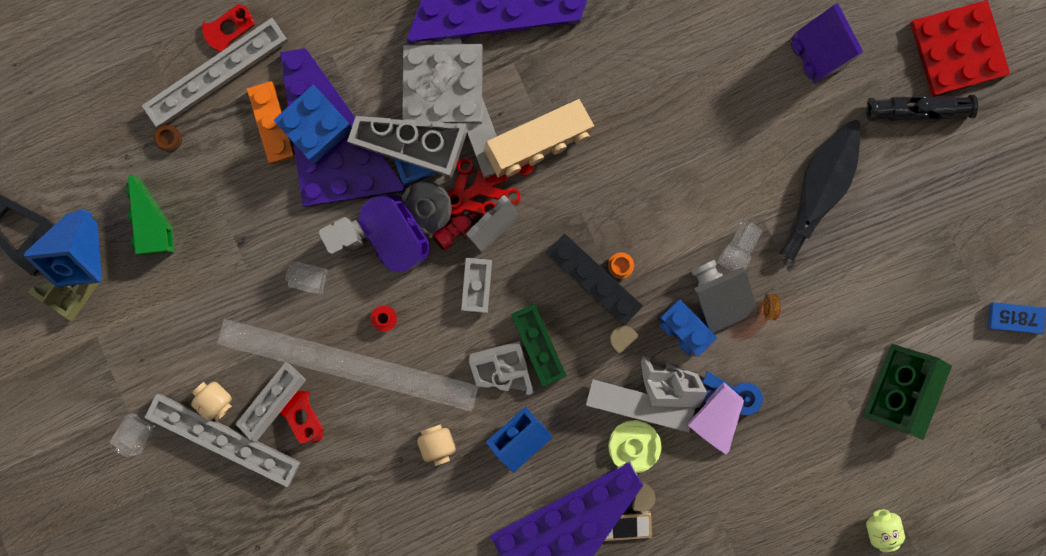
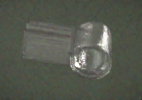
[717,220,763,272]

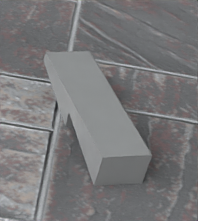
[586,379,695,432]

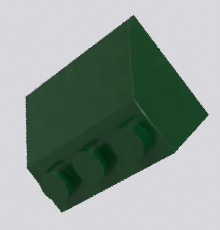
[863,343,952,440]

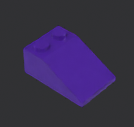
[791,3,863,84]

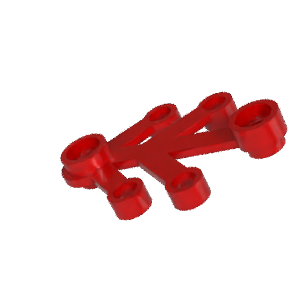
[447,158,535,215]

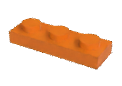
[247,81,295,164]

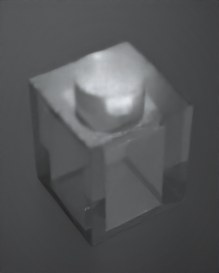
[285,261,328,295]
[109,413,156,457]

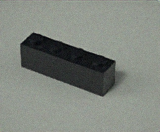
[546,233,643,326]

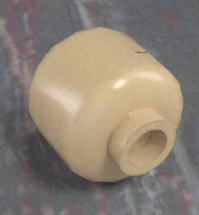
[191,382,232,421]
[417,424,456,466]

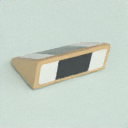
[605,510,652,541]

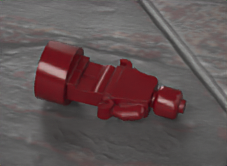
[432,212,479,251]

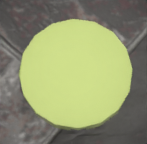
[608,420,661,473]

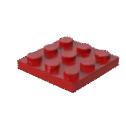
[910,0,1010,97]

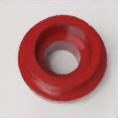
[370,305,397,332]

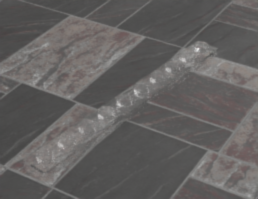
[217,319,479,411]

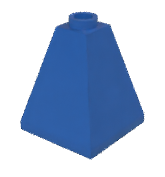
[24,209,102,287]

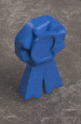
[702,371,763,415]

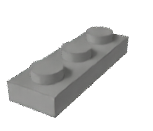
[236,362,306,442]

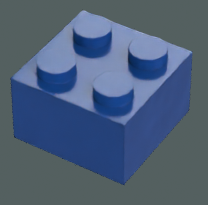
[274,84,352,164]

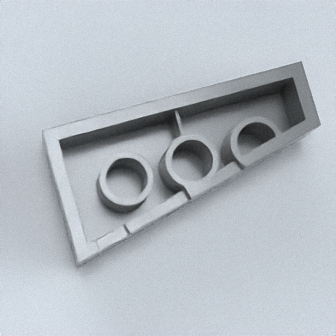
[347,116,468,178]

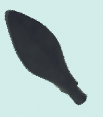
[779,120,860,261]

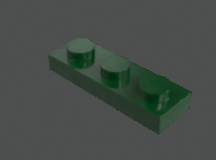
[511,304,567,387]

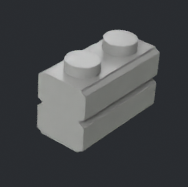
[319,217,365,258]

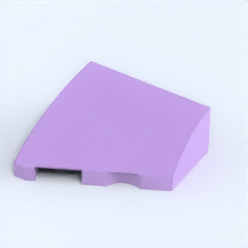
[688,382,744,454]

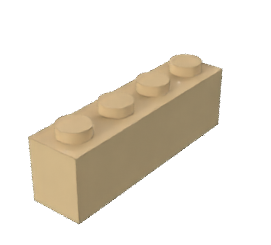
[483,99,594,177]

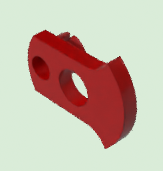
[202,4,255,52]
[278,391,324,444]

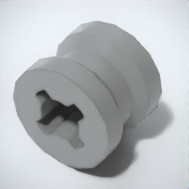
[691,259,723,286]

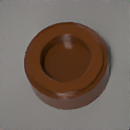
[154,125,182,152]

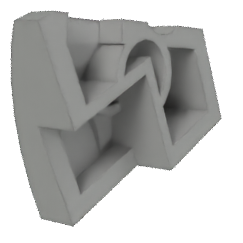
[466,195,521,252]
[469,341,534,395]
[641,356,707,408]

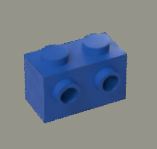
[658,299,717,357]
[486,406,553,473]

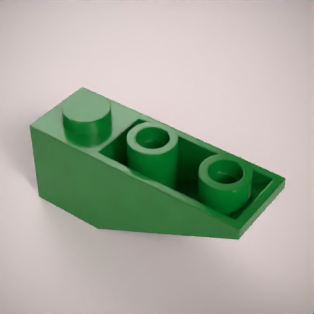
[126,175,175,256]

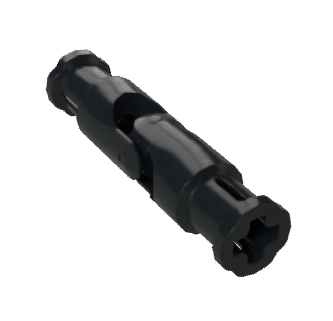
[866,94,979,121]

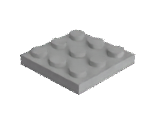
[403,44,483,124]

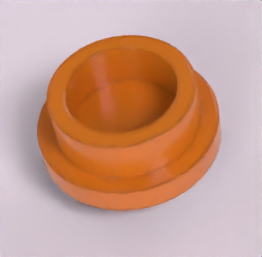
[608,252,634,279]

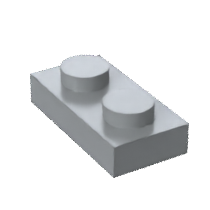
[461,258,492,313]

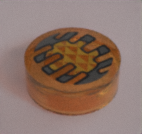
[763,294,781,320]

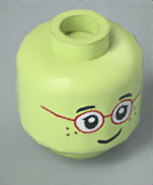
[866,509,905,552]

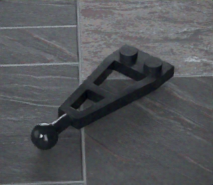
[0,194,55,276]

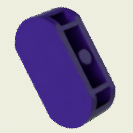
[359,195,430,272]

